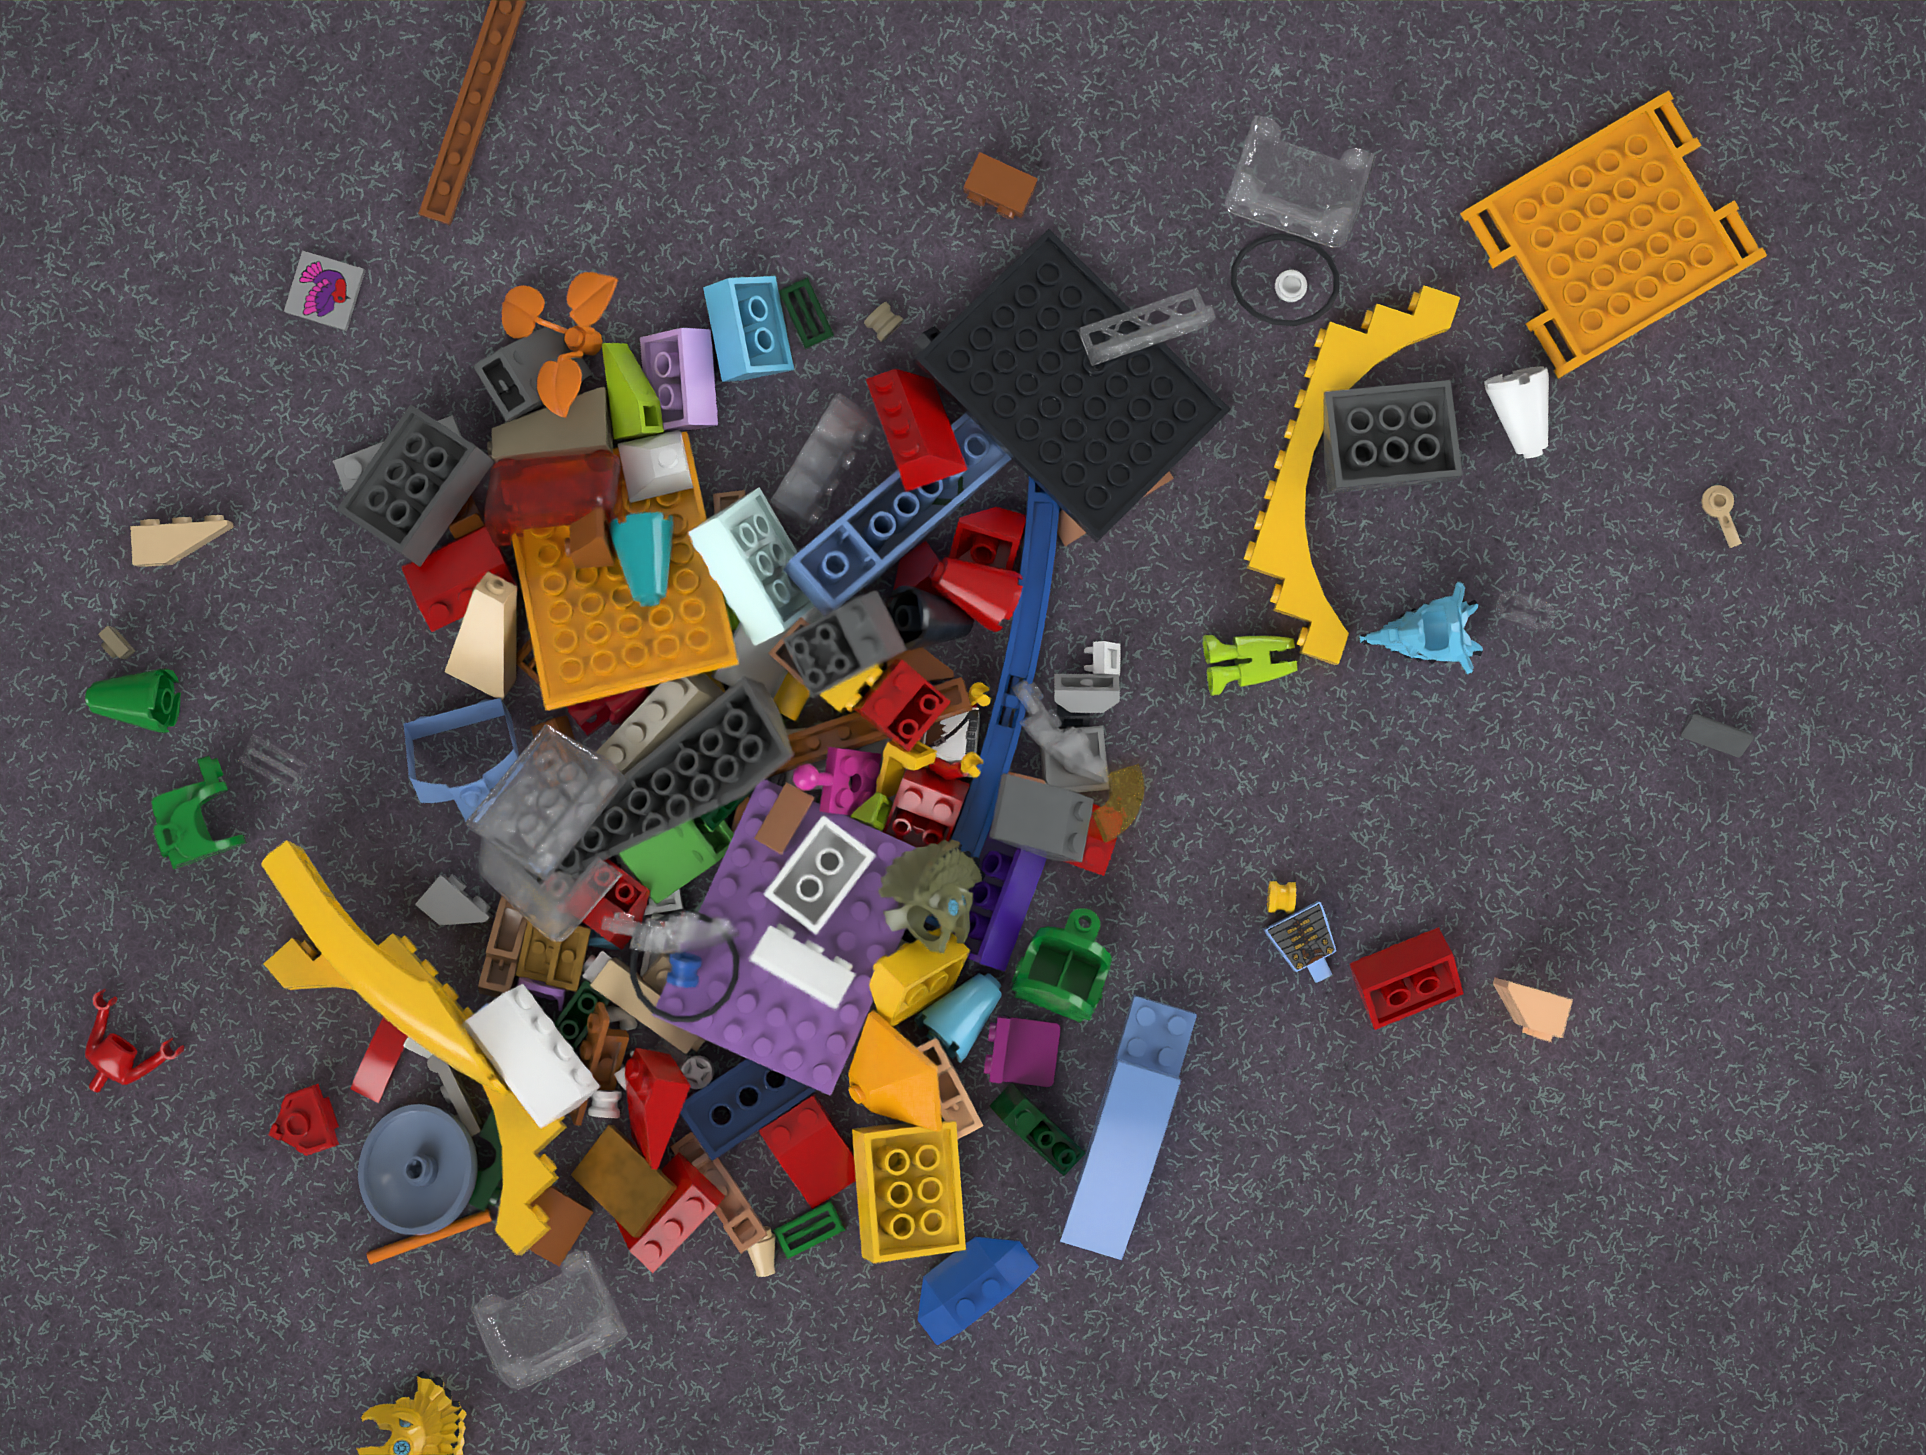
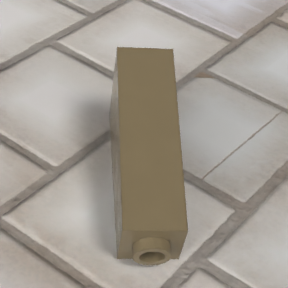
[487,387,613,471]

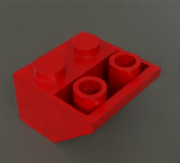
[853,659,951,752]
[562,859,650,950]

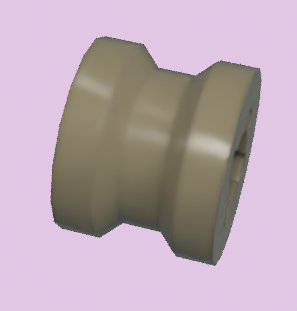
[864,301,904,342]

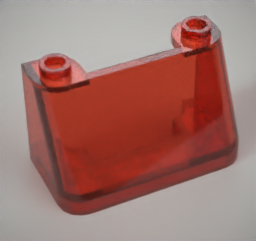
[485,450,623,546]

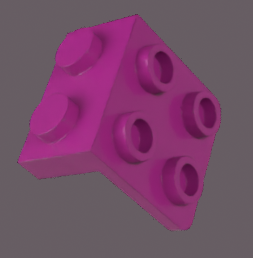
[984,1015,1060,1087]

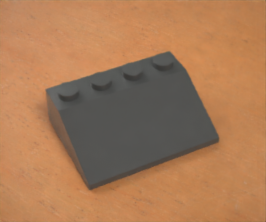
[1323,380,1463,494]
[336,405,494,567]

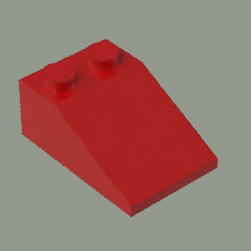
[625,1048,691,1170]
[758,1093,856,1209]

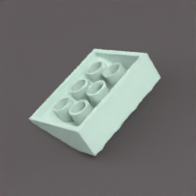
[688,487,815,646]

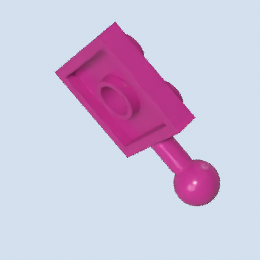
[793,747,881,815]

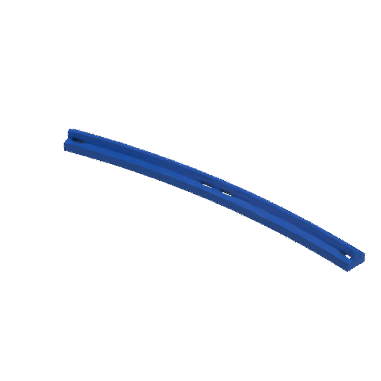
[925,476,1060,928]

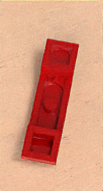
[350,1017,408,1103]

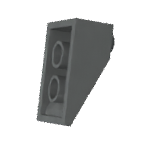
[990,774,1094,862]

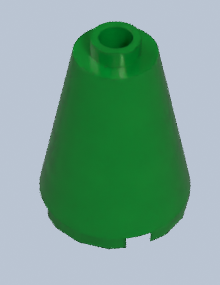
[85,668,181,733]

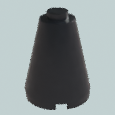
[885,586,974,651]

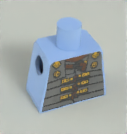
[1263,901,1336,983]

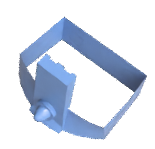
[404,698,521,828]

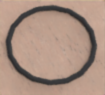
[1231,233,1340,327]
[630,911,739,1022]

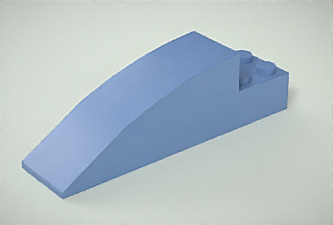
[783,413,1012,616]
[1060,994,1197,1260]

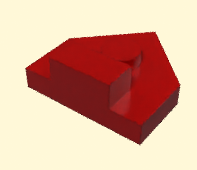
[268,1084,339,1156]

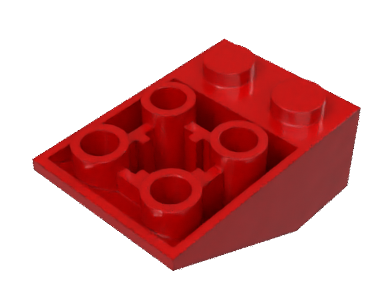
[883,767,970,848]

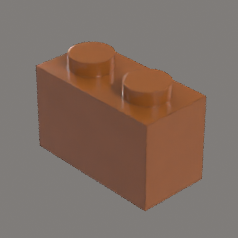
[963,152,1038,220]

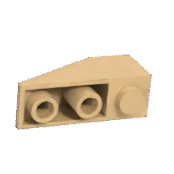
[130,515,233,567]

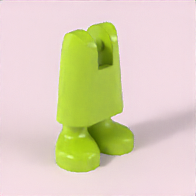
[1203,635,1298,696]

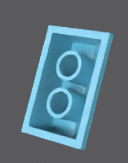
[703,276,794,382]

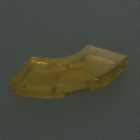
[1092,764,1144,843]

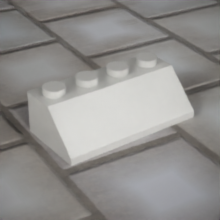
[462,984,600,1128]

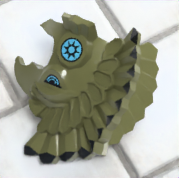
[877,840,986,953]

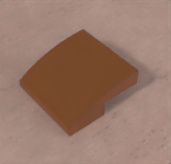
[529,1185,593,1267]

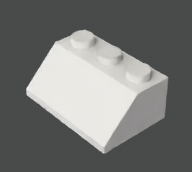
[749,923,856,1009]

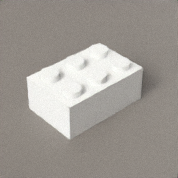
[763,816,876,935]

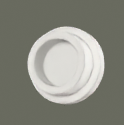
[1275,270,1307,302]

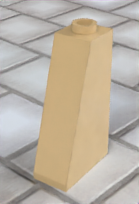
[445,572,517,700]
[590,957,706,1054]

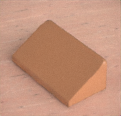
[754,782,815,855]

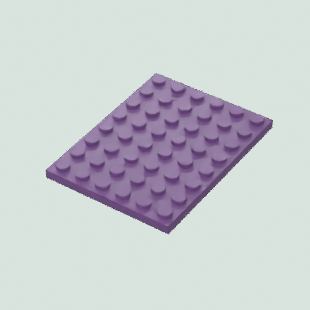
[652,779,916,1096]

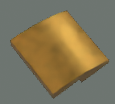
[516,911,592,992]

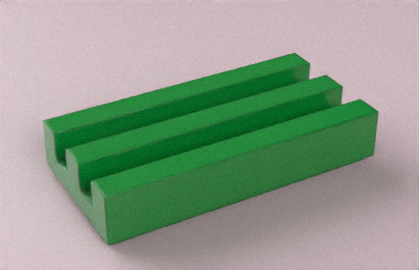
[773,1201,845,1259]

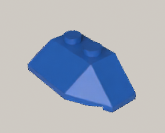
[917,1236,1039,1345]

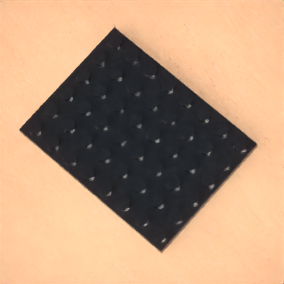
[913,229,1231,543]

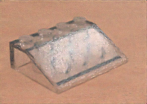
[464,724,627,881]

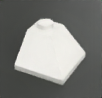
[618,429,693,503]

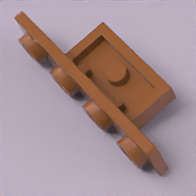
[569,1002,629,1126]

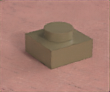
[98,626,136,660]

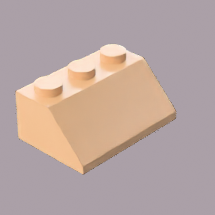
[1493,978,1572,1042]

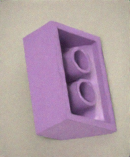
[640,328,718,432]

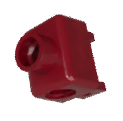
[566,686,652,737]

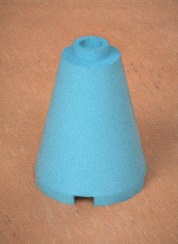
[914,973,1002,1063]

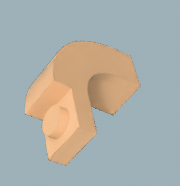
[917,1038,984,1139]

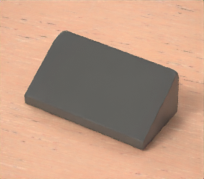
[1681,713,1754,758]

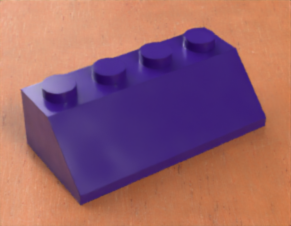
[952,828,1047,972]

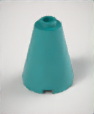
[609,513,674,607]

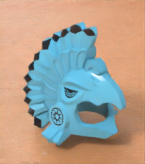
[1360,582,1483,674]

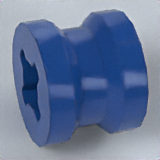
[666,952,702,988]

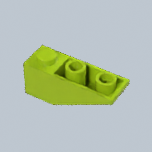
[602,343,664,439]

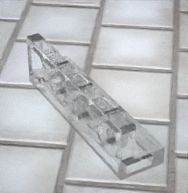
[1078,288,1216,366]

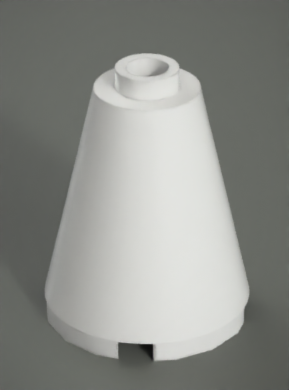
[1484,366,1549,458]

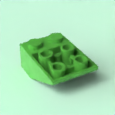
[618,816,734,904]

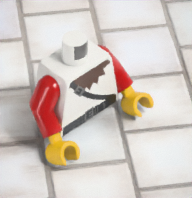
[919,682,990,780]

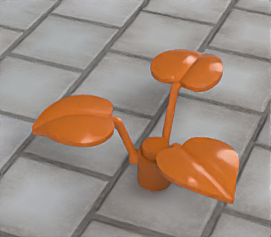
[502,272,618,418]

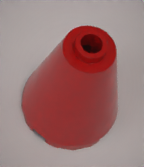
[929,557,1023,633]

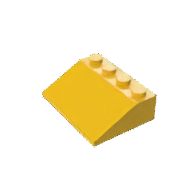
[852,1121,966,1263]

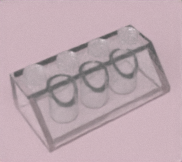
[770,392,874,528]

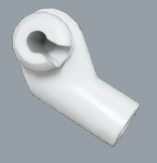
[606,1006,637,1030]

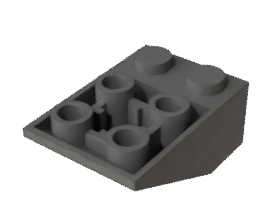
[473,320,593,422]
[783,591,906,698]

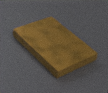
[571,1125,677,1238]

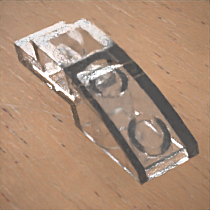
[1012,680,1109,783]
[601,911,740,953]

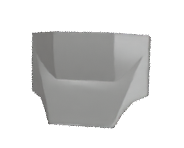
[1054,674,1120,713]

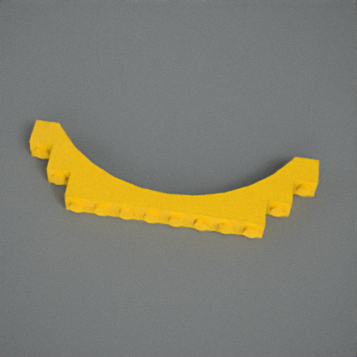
[1243,285,1460,665]
[263,933,567,1255]

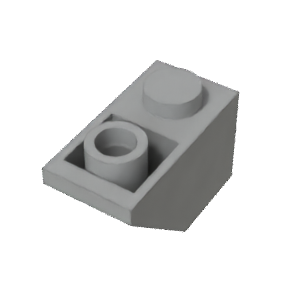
[415,874,493,925]

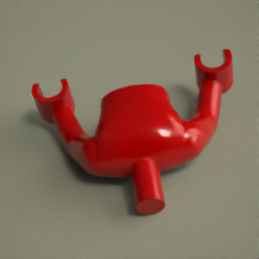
[85,989,185,1093]

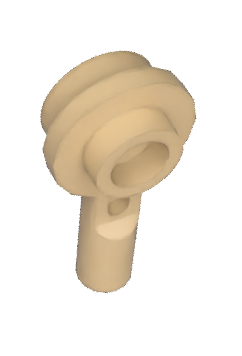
[1701,485,1742,548]

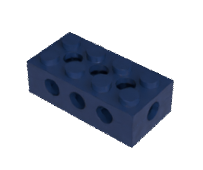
[680,1058,817,1161]

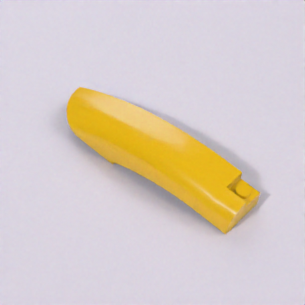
[261,841,510,1096]

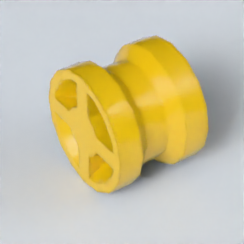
[1267,881,1296,914]

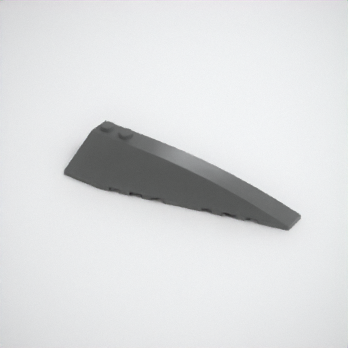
[507,677,794,897]

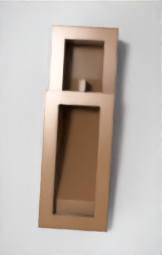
[478,892,534,998]

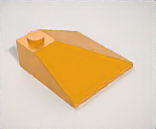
[848,1010,942,1132]

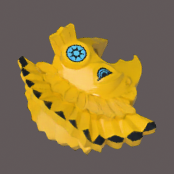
[356,1371,467,1455]

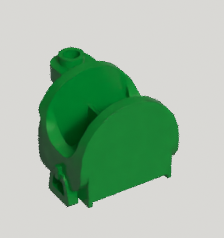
[152,755,247,870]
[1011,908,1112,1023]

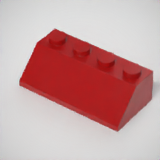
[865,368,968,492]

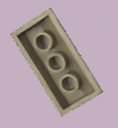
[595,673,724,777]

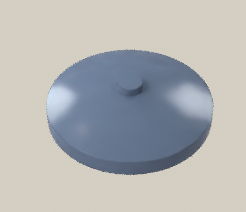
[358,1104,478,1235]

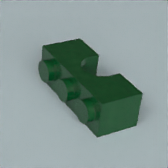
[468,1109,503,1211]

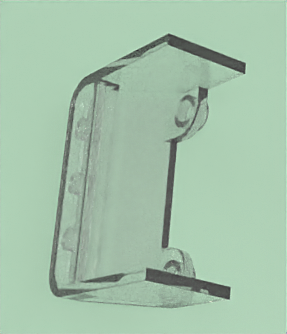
[478,783,623,942]

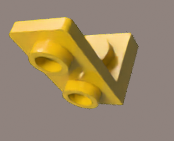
[875,740,937,798]

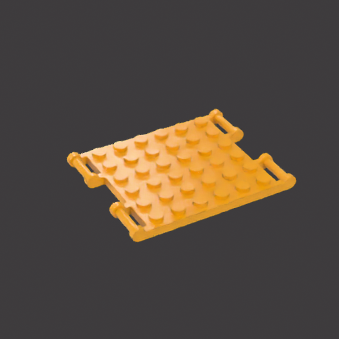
[1460,91,1767,379]

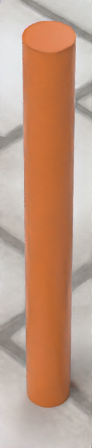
[366,1209,493,1264]

